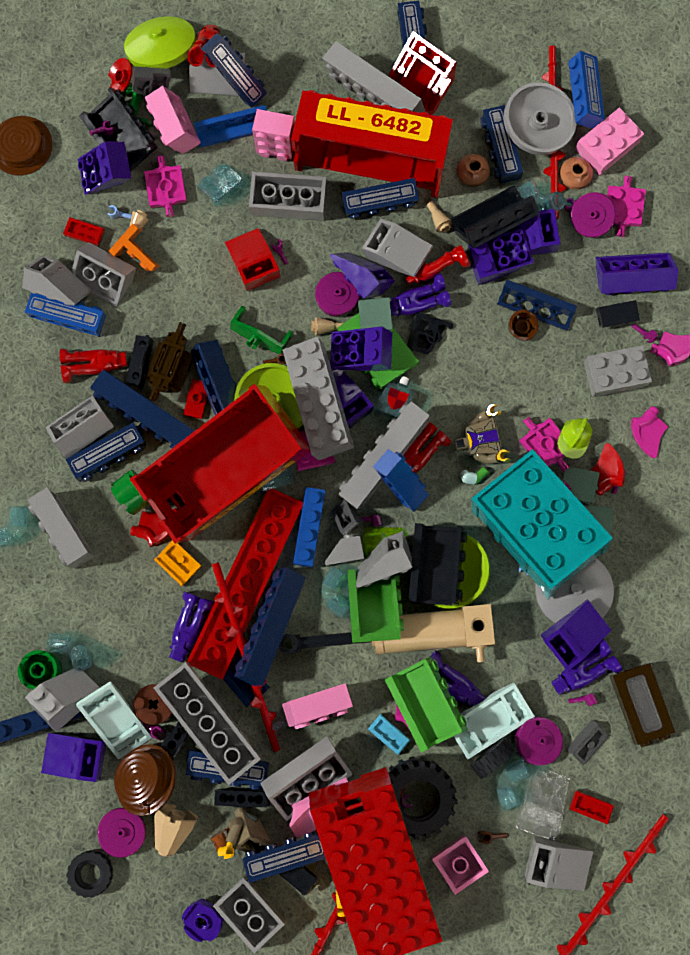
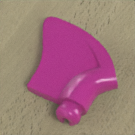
[650,331,690,367]
[631,406,668,458]

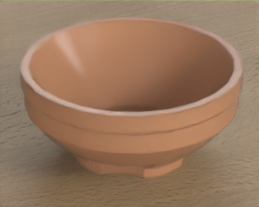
[457,154,490,186]
[559,157,593,190]

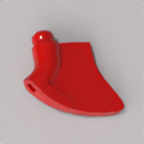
[590,443,625,496]
[130,508,178,547]

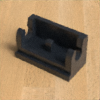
[595,300,640,328]
[279,866,318,896]

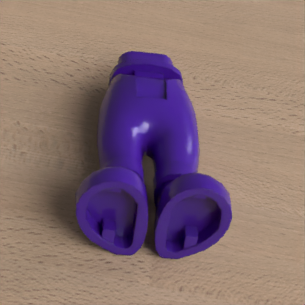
[390,273,452,317]
[169,591,215,663]
[551,639,623,695]
[431,650,486,707]

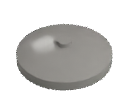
[503,82,577,155]
[535,558,614,623]

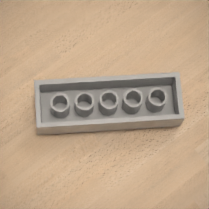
[322,41,426,113]
[283,337,354,460]
[339,401,432,509]
[154,661,262,785]

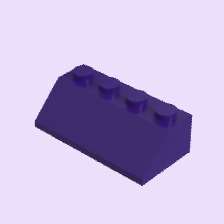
[595,253,678,295]

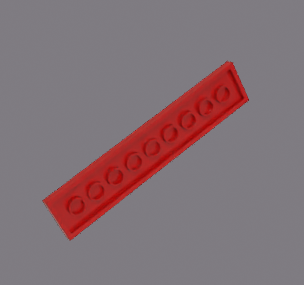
[187,487,303,680]

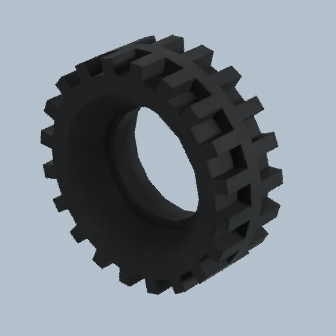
[388,756,458,840]

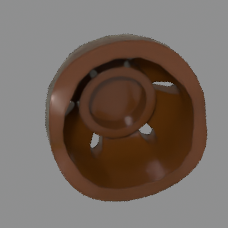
[508,310,539,341]

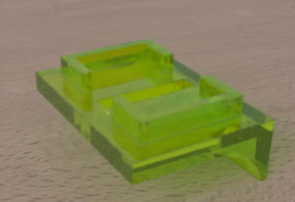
[364,527,403,555]

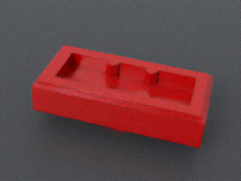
[63,217,105,247]
[183,379,208,420]
[569,790,614,825]

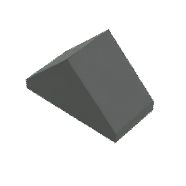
[331,499,365,536]

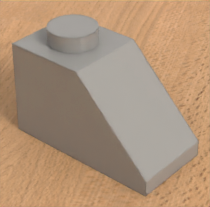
[325,534,364,567]

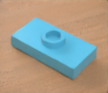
[368,714,410,755]

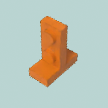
[109,223,160,272]

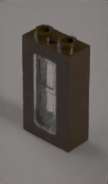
[610,663,675,747]

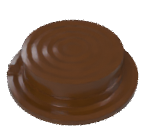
[0,116,52,176]
[114,744,176,816]

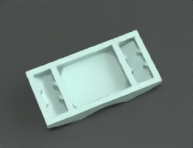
[76,681,152,760]
[454,683,535,759]

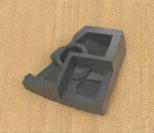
[132,67,171,96]

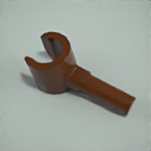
[263,353,286,365]
[478,830,507,844]

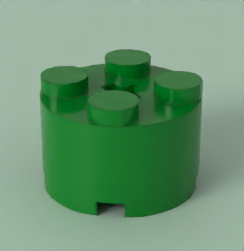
[111,469,149,515]
[17,650,63,690]

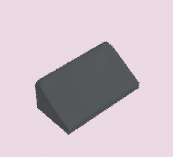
[566,720,609,765]

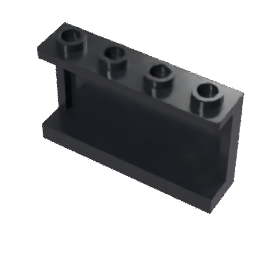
[79,87,158,172]
[451,186,539,249]
[408,523,467,607]

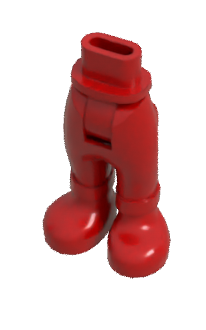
[188,25,220,67]
[405,245,470,284]
[59,348,127,383]
[403,421,452,473]

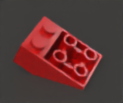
[225,228,281,291]

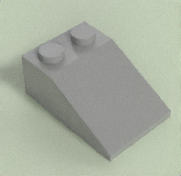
[25,667,100,732]

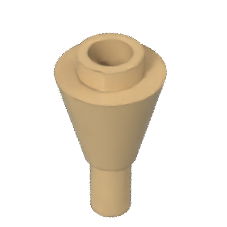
[427,201,452,233]
[129,210,149,228]
[311,317,345,336]

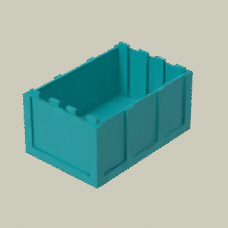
[471,449,613,599]

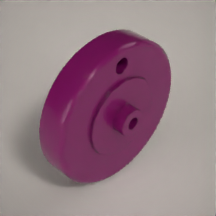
[570,192,616,238]
[315,272,360,317]
[515,717,563,766]
[97,807,147,858]

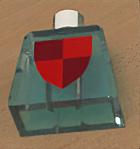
[373,376,414,420]

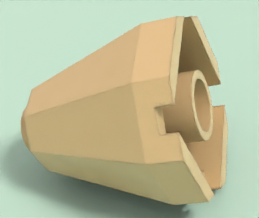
[154,804,198,857]

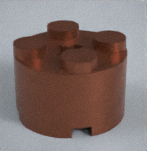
[133,684,173,725]

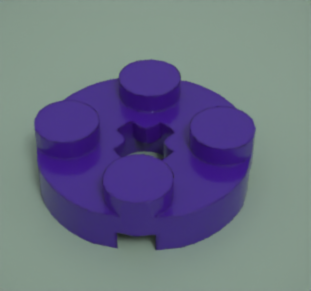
[182,898,224,942]

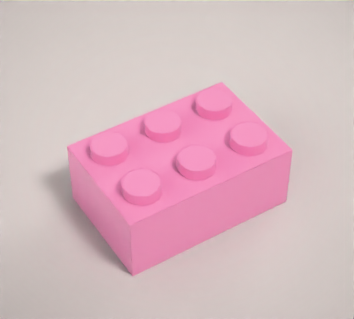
[145,86,201,154]
[575,107,644,176]
[252,109,295,161]
[282,683,353,729]

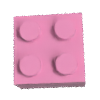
[431,834,489,895]

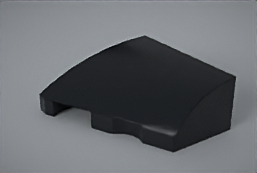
[407,313,454,354]

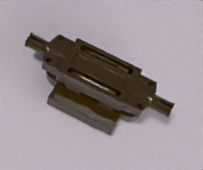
[145,322,193,402]

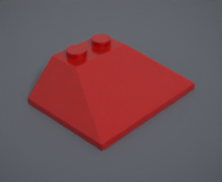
[388,32,457,115]

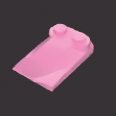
[289,777,361,839]

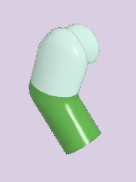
[460,467,489,485]

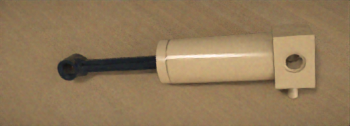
[279,604,495,662]

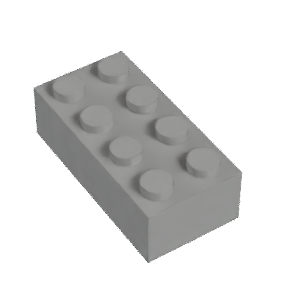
[249,172,327,221]
[28,487,95,569]
[260,736,353,821]

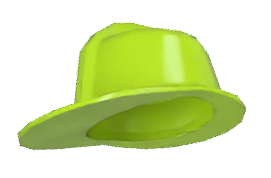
[558,418,593,459]

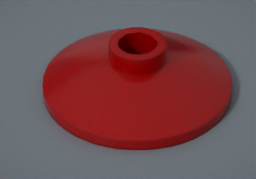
[108,58,133,92]

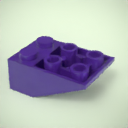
[78,141,132,195]
[503,209,560,255]
[467,228,534,285]
[330,252,395,299]
[330,326,393,371]
[332,370,373,429]
[540,599,612,671]
[41,733,106,782]

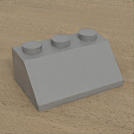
[189,53,247,96]
[71,242,136,307]
[45,395,114,459]

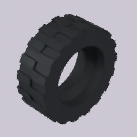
[470,738,515,779]
[66,850,113,898]

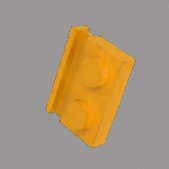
[154,540,202,587]

